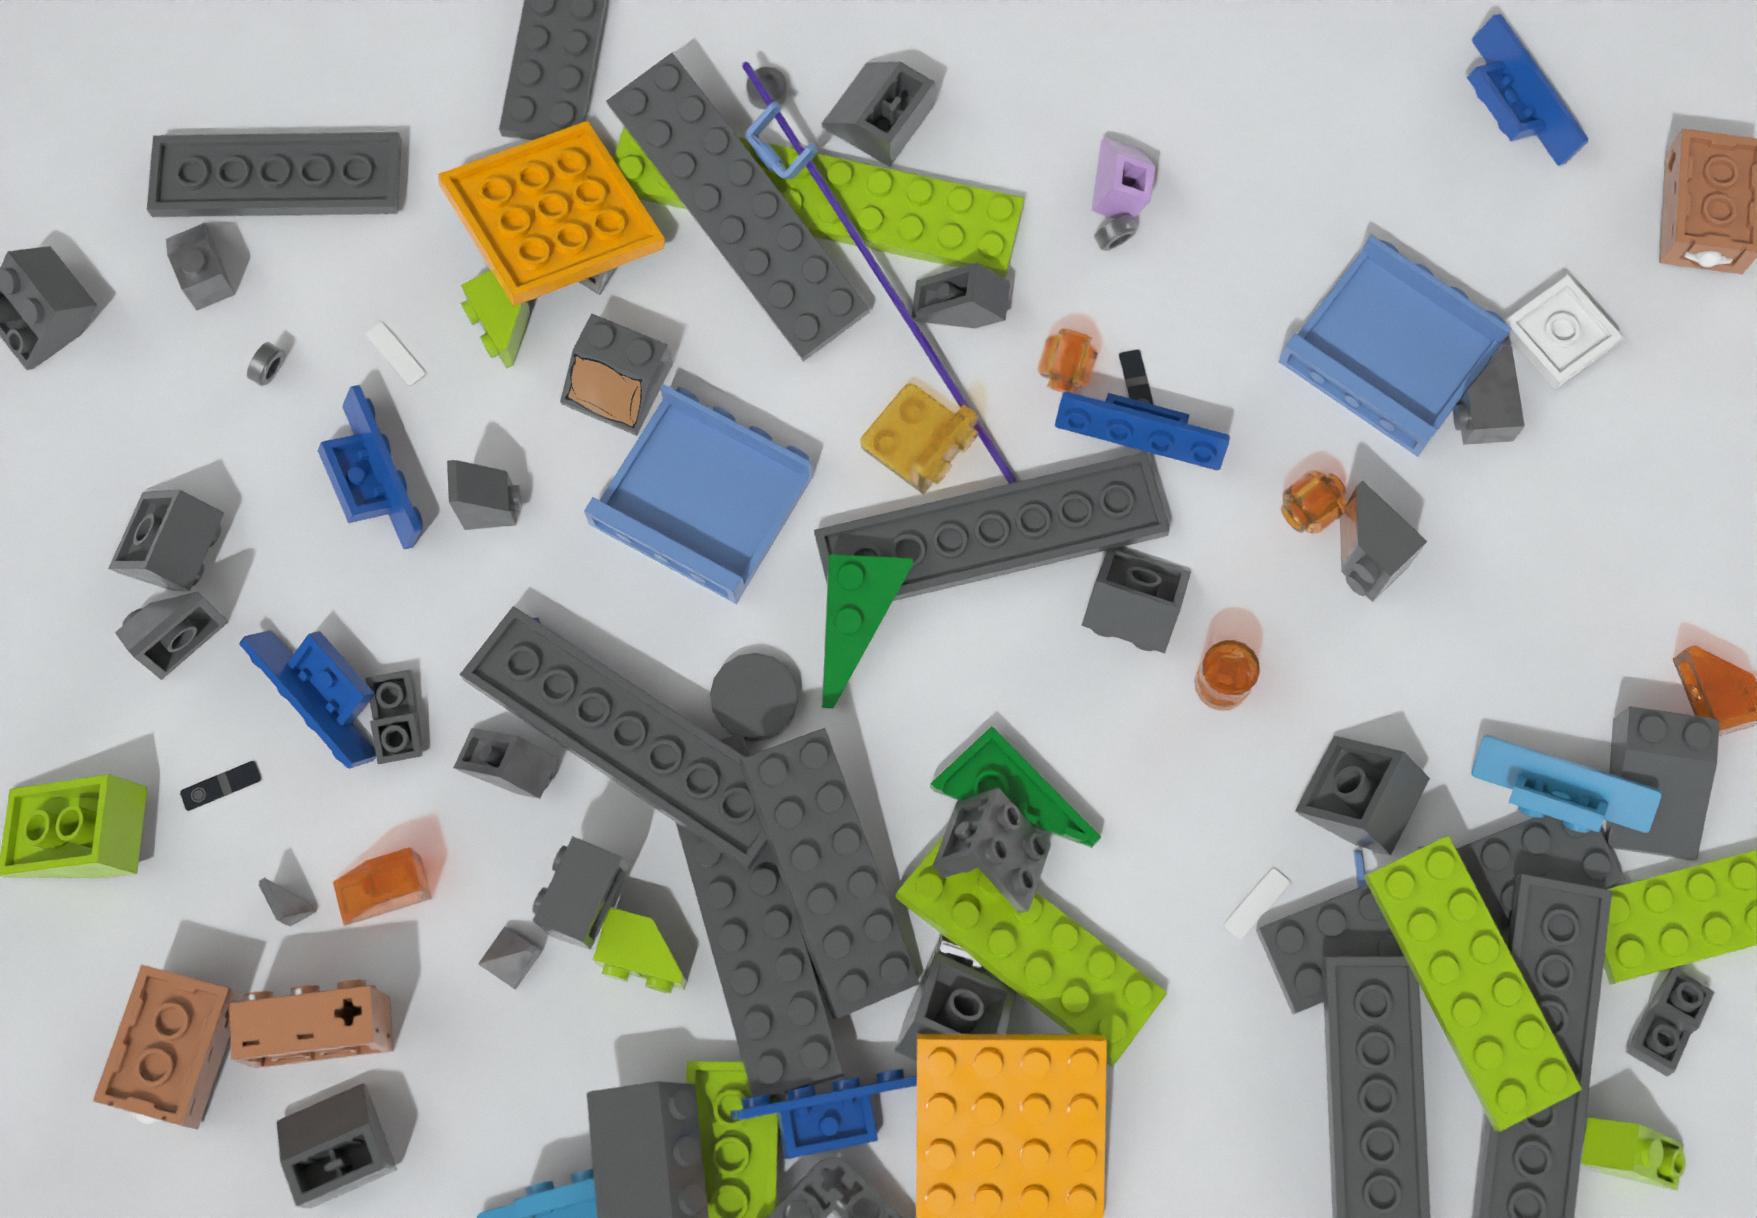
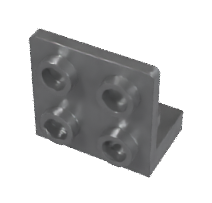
[932,788,1050,913]

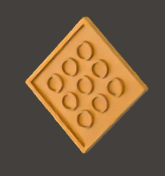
[438,121,665,307]
[916,1034,1107,1218]

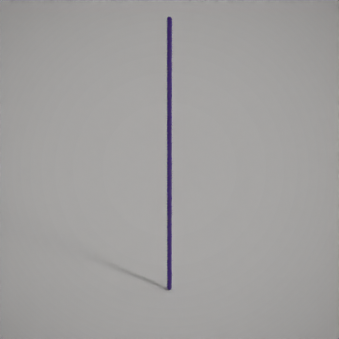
[742,62,1018,484]

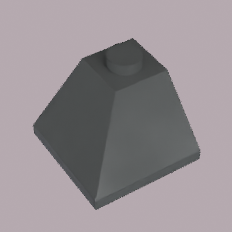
[115,591,228,680]
[895,952,1017,1061]

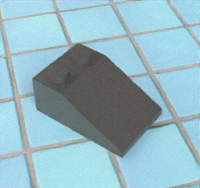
[1605,706,1719,861]

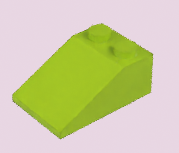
[0,774,148,878]

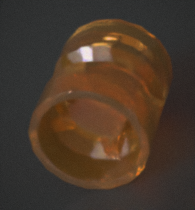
[1194,640,1260,711]

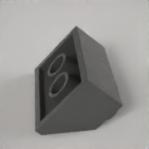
[586,1081,709,1218]

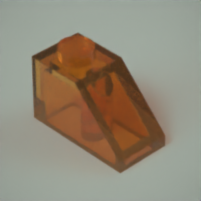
[1672,645,1757,736]
[333,847,432,926]

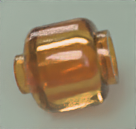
[1037,328,1098,393]
[1281,470,1346,534]

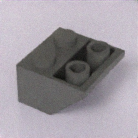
[822,62,935,167]
[0,246,97,370]
[532,836,630,950]
[277,1083,397,1209]

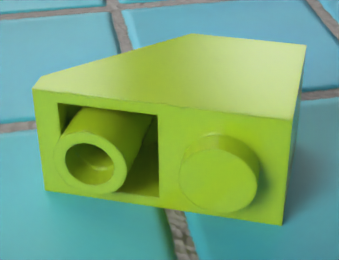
[460,269,531,369]
[593,907,687,994]
[1581,1117,1686,1190]

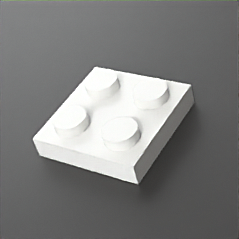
[1504,275,1623,390]

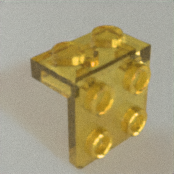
[860,383,978,495]

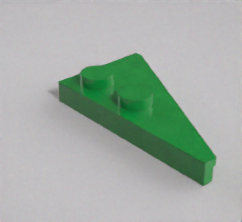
[822,554,913,709]
[930,726,1101,848]

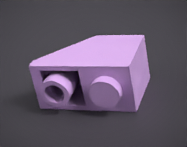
[1091,137,1155,219]

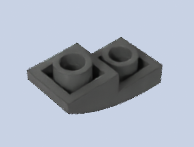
[365,670,423,765]
[1626,967,1715,1077]

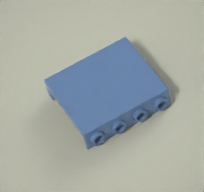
[1278,235,1512,457]
[584,384,813,605]

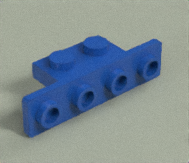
[1467,14,1588,166]
[317,385,423,550]
[1055,392,1230,470]
[239,631,376,769]
[731,1069,917,1159]

